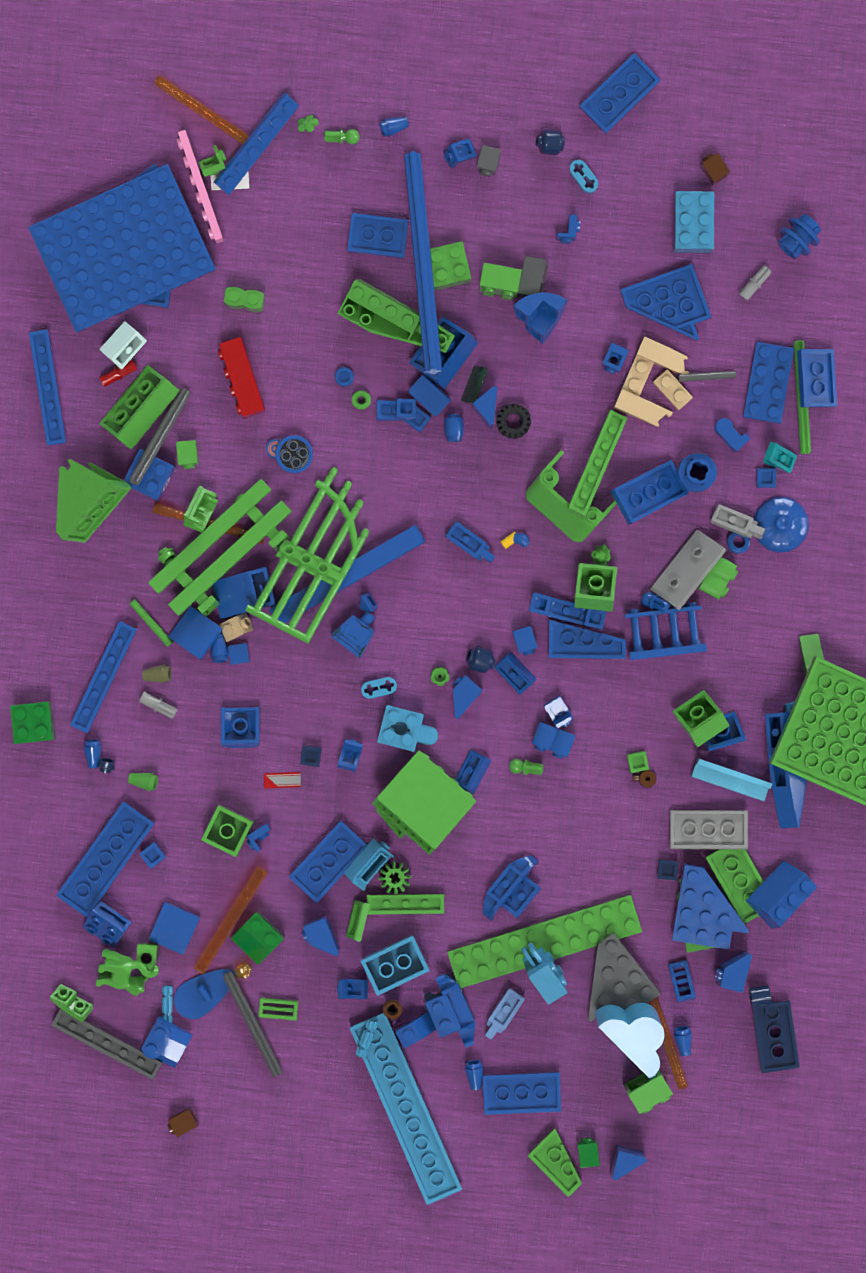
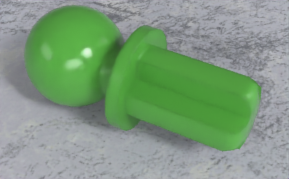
[324,129,360,144]
[509,759,544,775]

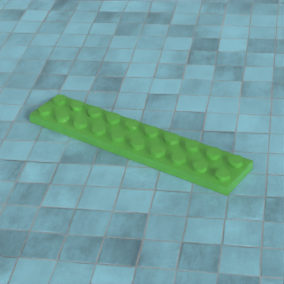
[447,895,642,988]

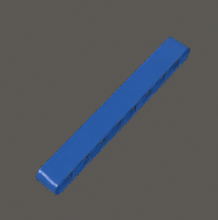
[269,525,426,623]

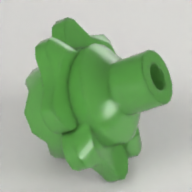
[591,545,611,566]

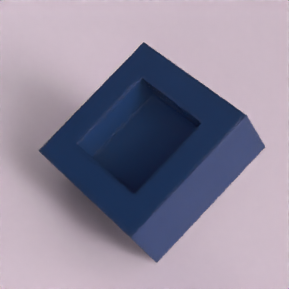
[300,745,322,767]
[657,859,678,881]

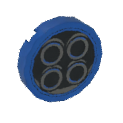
[275,435,313,473]

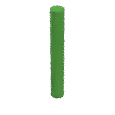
[130,600,173,647]

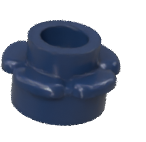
[97,758,115,773]

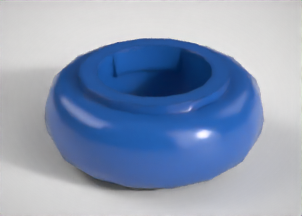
[727,532,751,554]

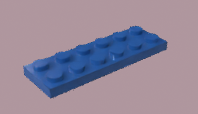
[56,801,155,918]

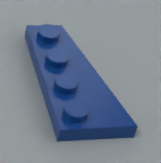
[549,620,626,659]

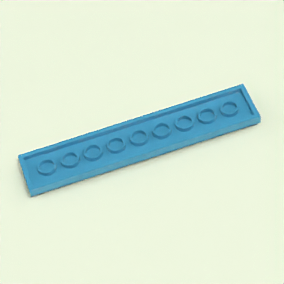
[350,1012,462,1205]

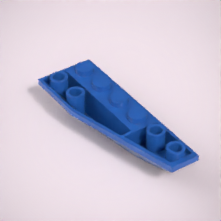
[765,712,807,828]

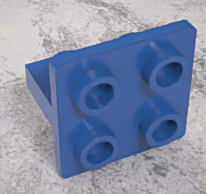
[83,901,132,948]

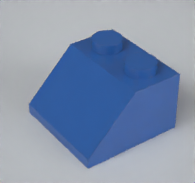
[301,916,340,956]
[714,951,752,993]

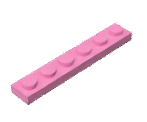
[176,130,224,243]

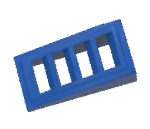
[668,960,696,1003]

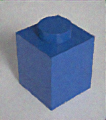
[512,626,538,656]

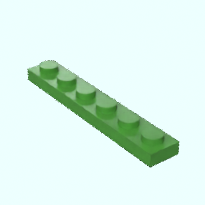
[567,410,627,518]

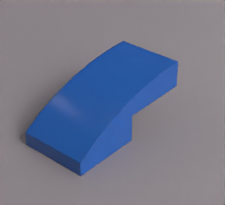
[376,399,416,421]

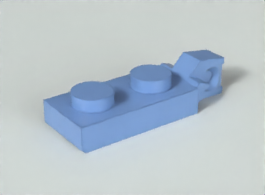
[485,988,525,1040]

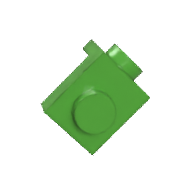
[199,145,226,177]

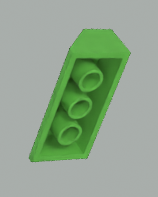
[99,365,180,449]

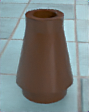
[383,1000,402,1019]

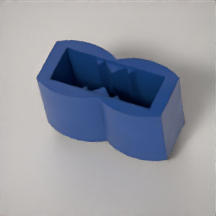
[532,722,576,759]

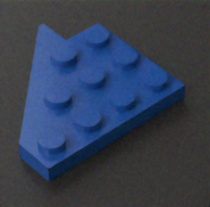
[620,264,712,341]
[671,864,749,950]

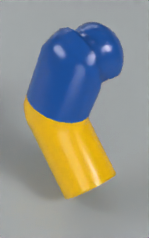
[500,532,530,549]

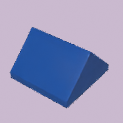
[472,386,498,429]
[704,712,746,751]
[610,1145,647,1181]

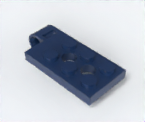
[749,985,800,1073]

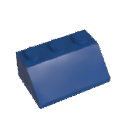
[409,316,478,389]
[746,861,817,929]

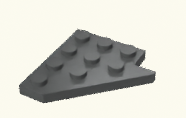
[588,932,661,1022]

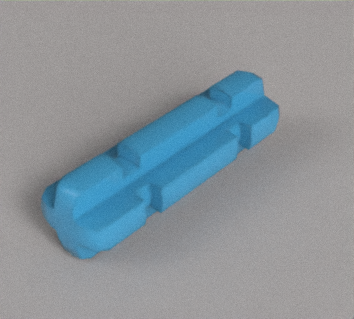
[162,986,173,1023]
[356,1020,378,1058]

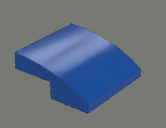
[169,606,223,660]
[148,902,200,955]

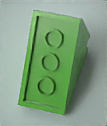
[56,459,131,543]

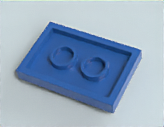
[347,213,409,259]
[797,349,837,408]

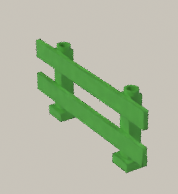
[148,479,292,616]

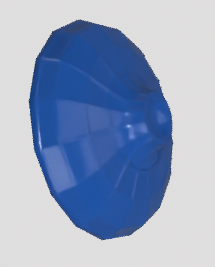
[754,497,809,553]

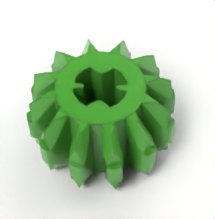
[379,861,411,894]

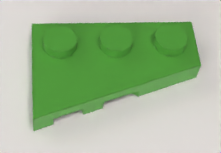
[527,1128,582,1197]

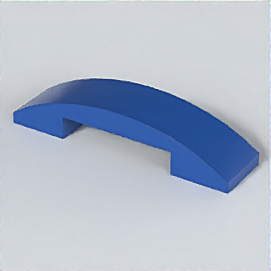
[528,592,607,630]

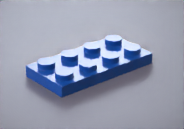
[579,53,661,134]
[743,342,794,424]
[611,460,689,525]
[289,821,367,903]
[483,1072,561,1115]

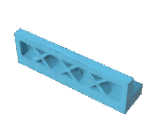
[691,758,772,801]

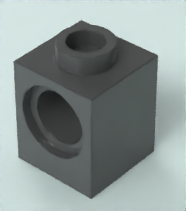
[476,145,501,177]

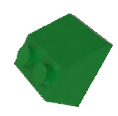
[231,910,285,965]

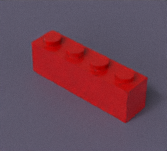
[217,337,266,419]

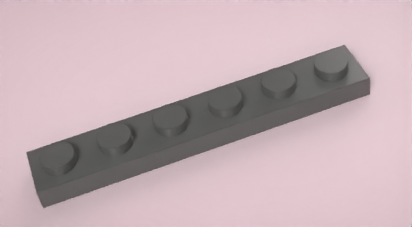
[51,1008,163,1080]

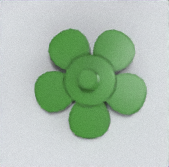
[298,115,319,132]

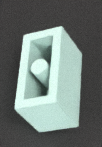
[99,321,147,369]

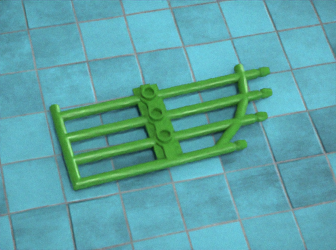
[245,467,369,644]

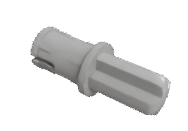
[739,266,771,301]
[139,692,177,719]

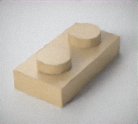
[653,369,693,411]

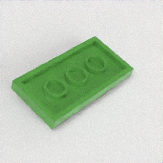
[705,849,763,924]

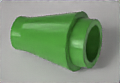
[128,773,158,792]

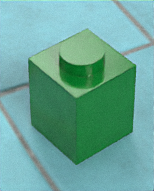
[577,1137,600,1168]

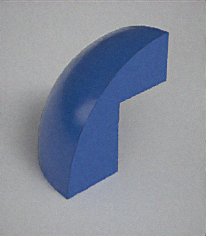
[513,293,567,344]

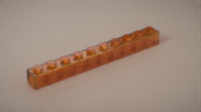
[193,865,268,975]

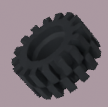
[496,403,531,439]

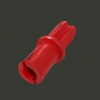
[99,360,137,387]

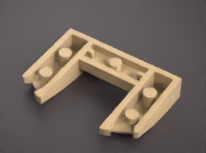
[614,337,689,427]

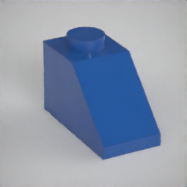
[452,675,483,719]
[395,1011,436,1049]

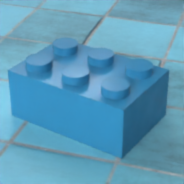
[673,191,714,253]
[361,934,430,996]

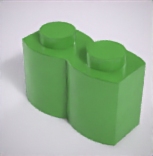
[224,287,265,312]
[698,557,738,600]

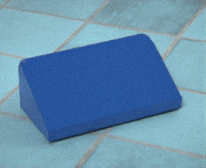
[408,374,451,417]
[494,652,537,695]
[455,750,491,794]

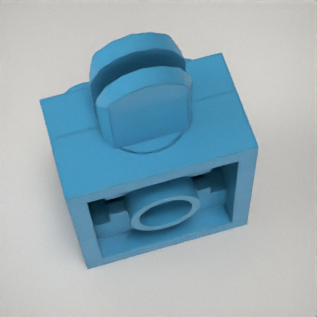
[377,705,438,752]
[522,942,568,1005]

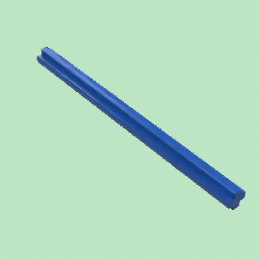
[404,151,442,375]

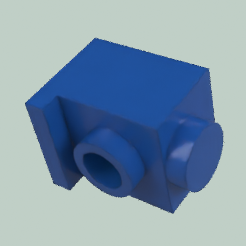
[601,343,629,375]

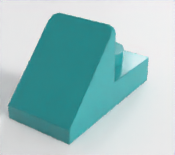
[763,442,797,473]

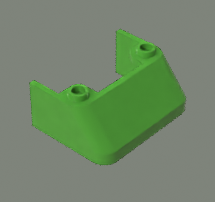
[526,450,617,542]

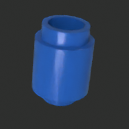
[444,414,464,442]

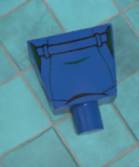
[331,611,376,658]

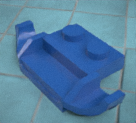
[483,856,542,921]
[425,974,475,1048]

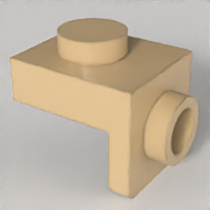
[219,613,253,642]

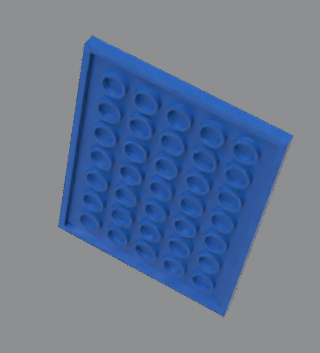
[28,164,216,333]

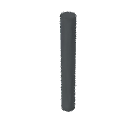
[678,371,736,382]

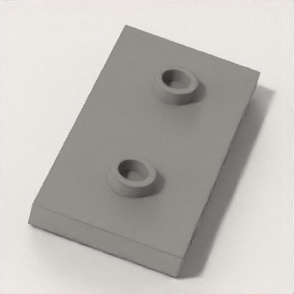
[650,530,726,610]
[670,810,748,850]

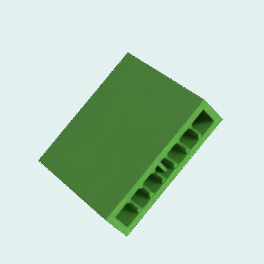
[372,750,476,855]

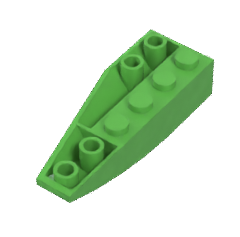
[337,279,455,353]

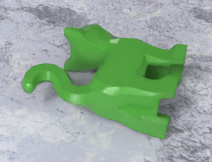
[96,948,159,996]

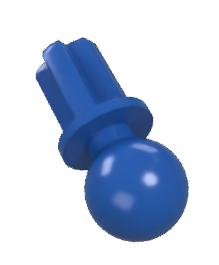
[641,592,670,612]

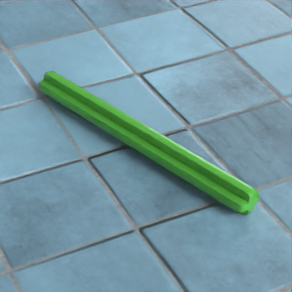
[793,340,811,454]

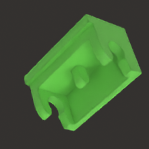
[183,486,218,533]

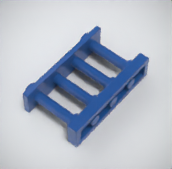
[624,602,707,660]

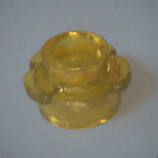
[234,962,252,979]

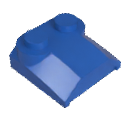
[221,707,260,748]
[140,1016,193,1068]

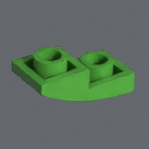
[50,984,93,1022]

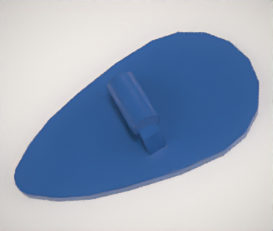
[174,969,235,1019]

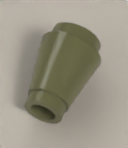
[142,664,172,683]

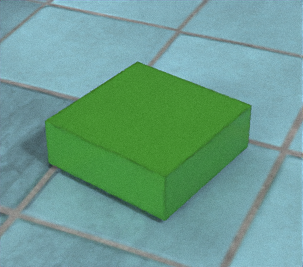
[627,751,649,773]

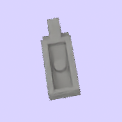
[711,504,765,539]

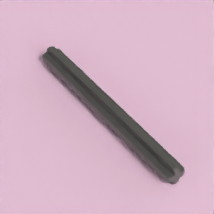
[130,388,190,485]
[223,971,282,1077]

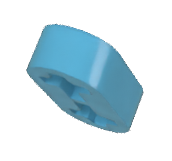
[569,160,598,194]
[361,677,397,699]

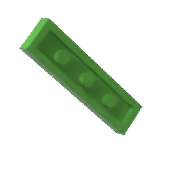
[367,894,444,915]

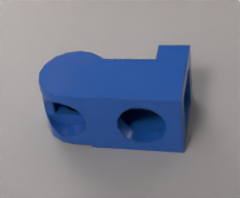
[714,418,751,453]

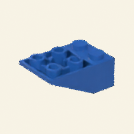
[212,567,276,619]

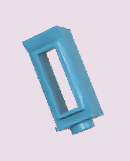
[344,838,394,891]

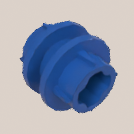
[778,214,822,259]
[677,453,717,493]

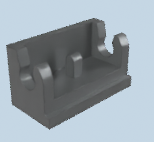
[518,256,549,297]

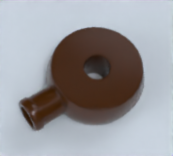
[633,770,657,788]

